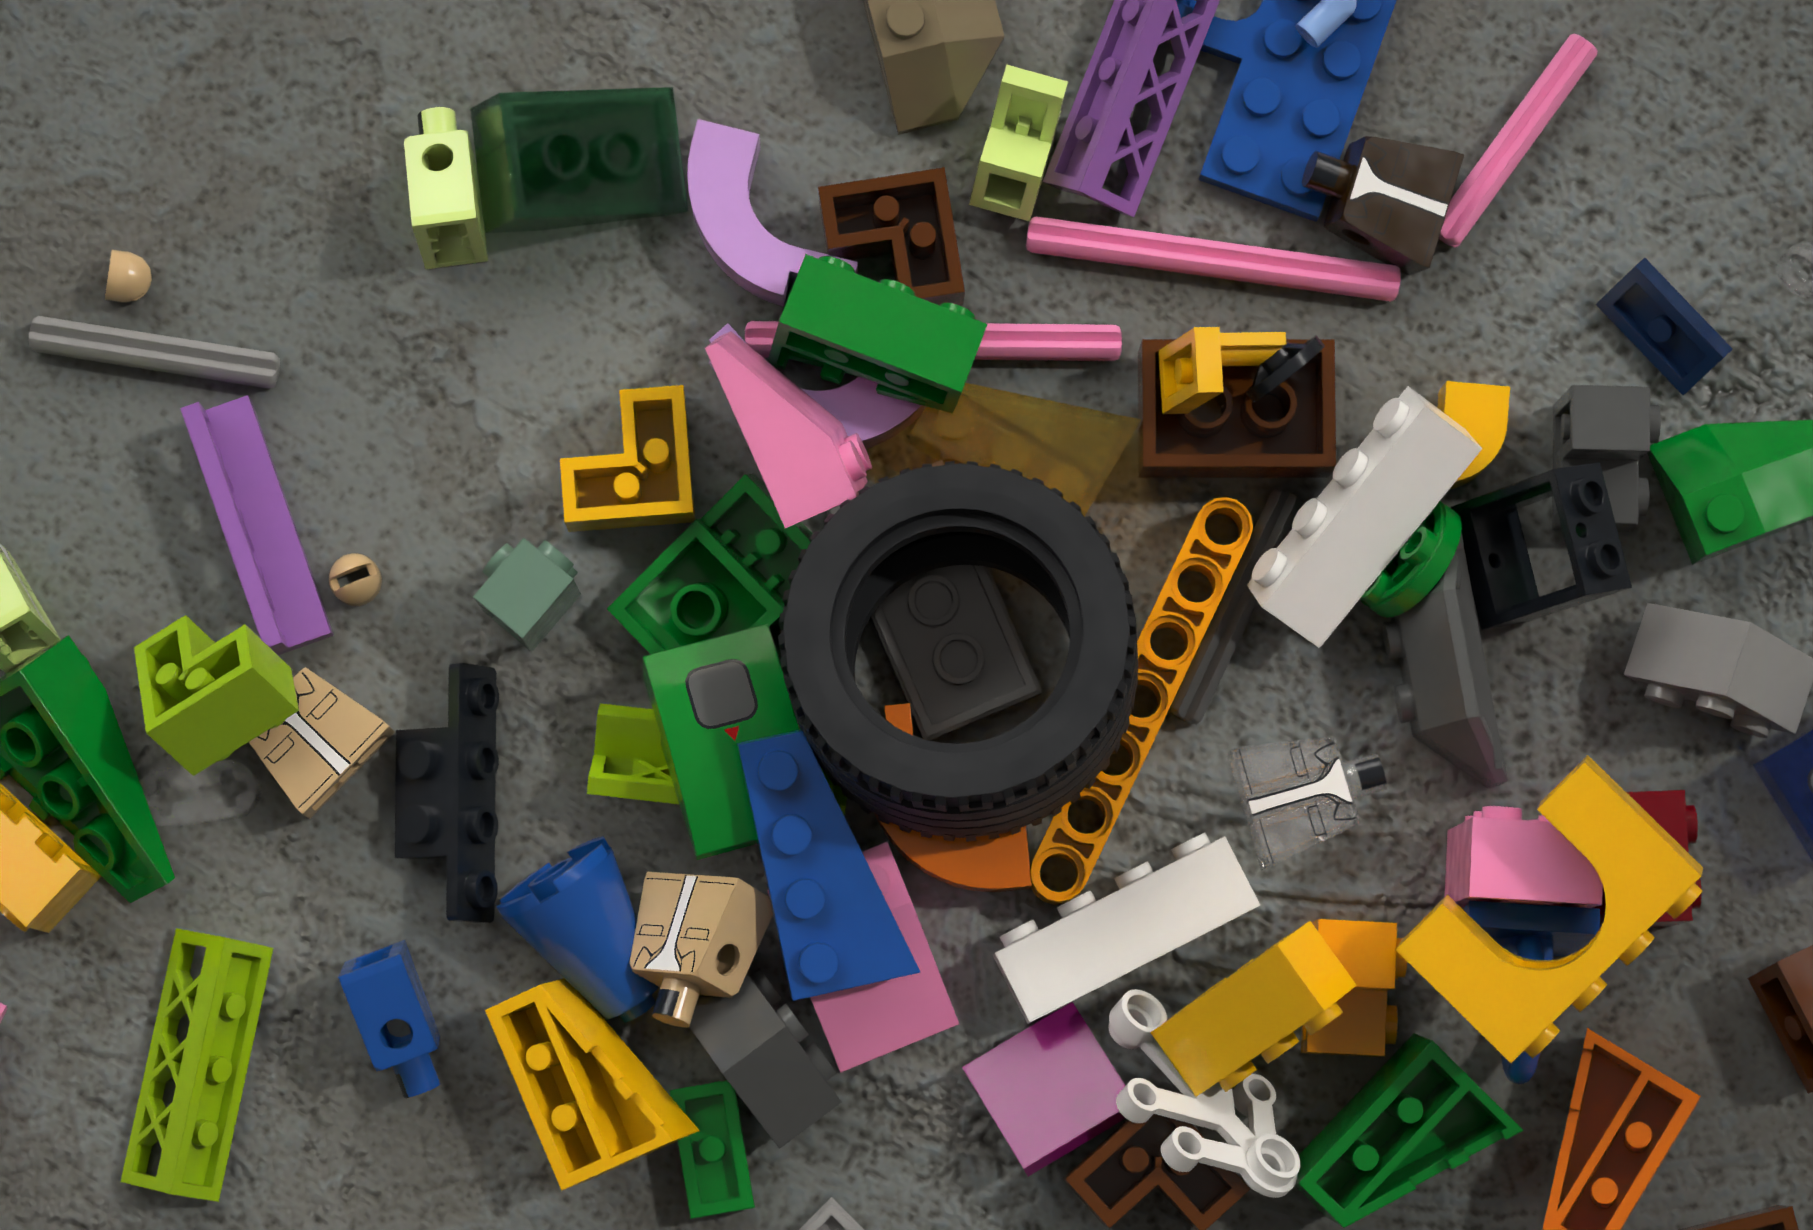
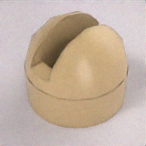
[105,250,152,303]
[329,553,382,606]

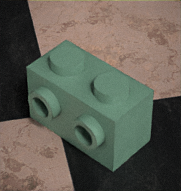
[473,538,581,652]

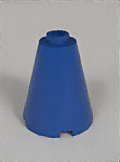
[496,836,659,1023]

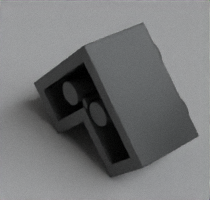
[1552,385,1661,532]
[689,968,842,1149]

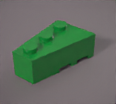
[768,254,988,413]

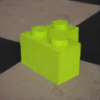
[134,615,299,776]

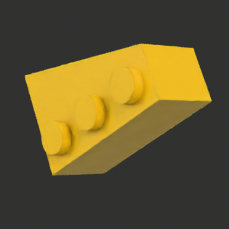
[485,978,700,1191]

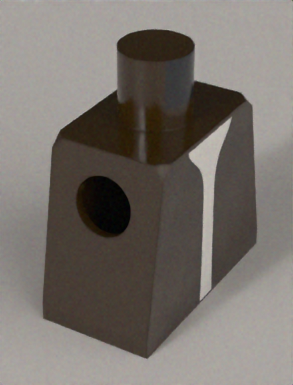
[1302,136,1464,276]

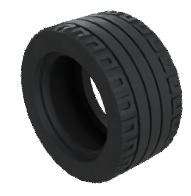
[778,461,1138,842]

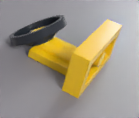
[1159,327,1325,414]

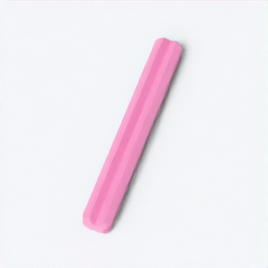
[1439,34,1598,248]

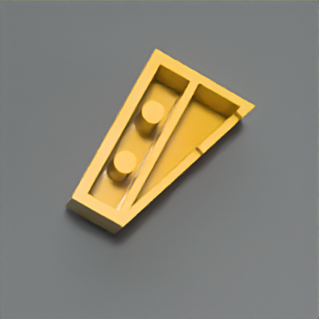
[1150,921,1357,1097]

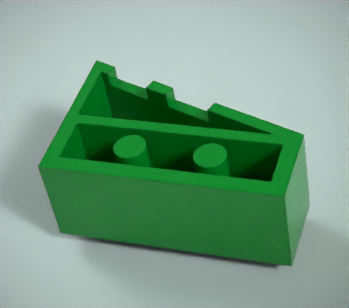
[1295,1033,1524,1228]

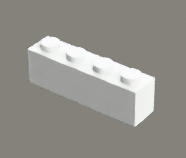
[1247,386,1483,648]
[993,833,1260,1024]

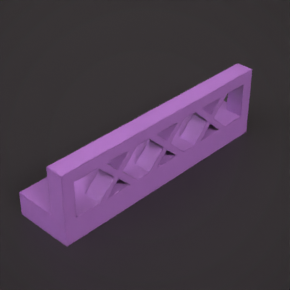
[1043,0,1220,217]
[180,395,334,655]

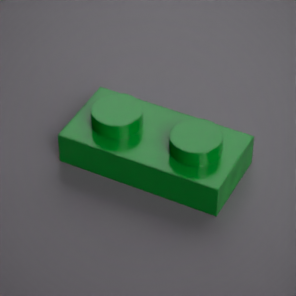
[669,1080,755,1219]

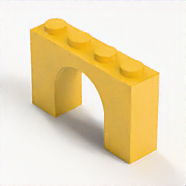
[1396,755,1703,1063]

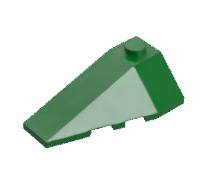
[1647,419,1813,565]
[0,635,175,903]

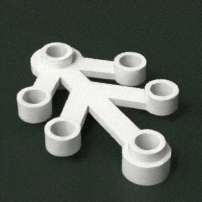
[1108,989,1300,1198]

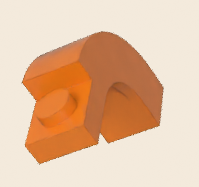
[874,703,1032,892]

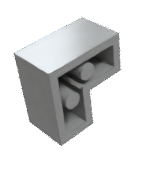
[1624,603,1813,738]

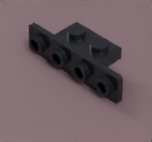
[395,663,499,923]

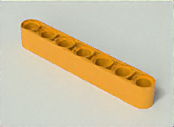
[1030,497,1253,905]

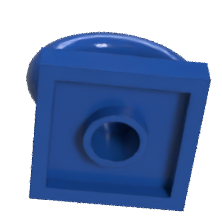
[1463,901,1600,1085]

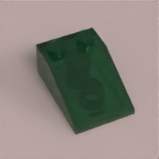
[470,87,688,233]

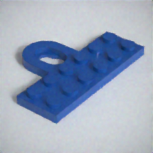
[1176,0,1397,222]

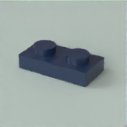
[1596,258,1733,395]

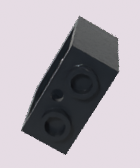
[1451,462,1632,630]

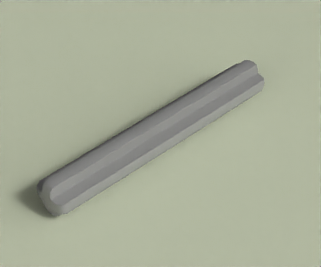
[28,316,280,389]

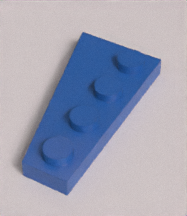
[737,729,921,1001]

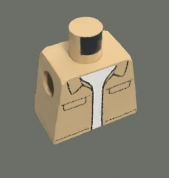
[249,667,395,819]
[630,872,773,1028]

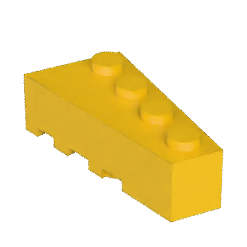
[0,783,102,933]

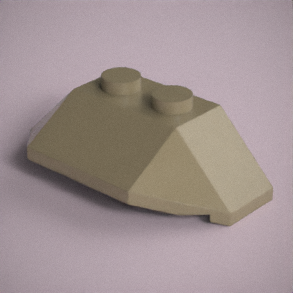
[863,0,1005,135]

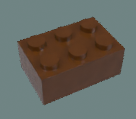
[1138,339,1336,478]

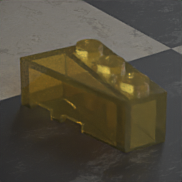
[910,383,1141,517]

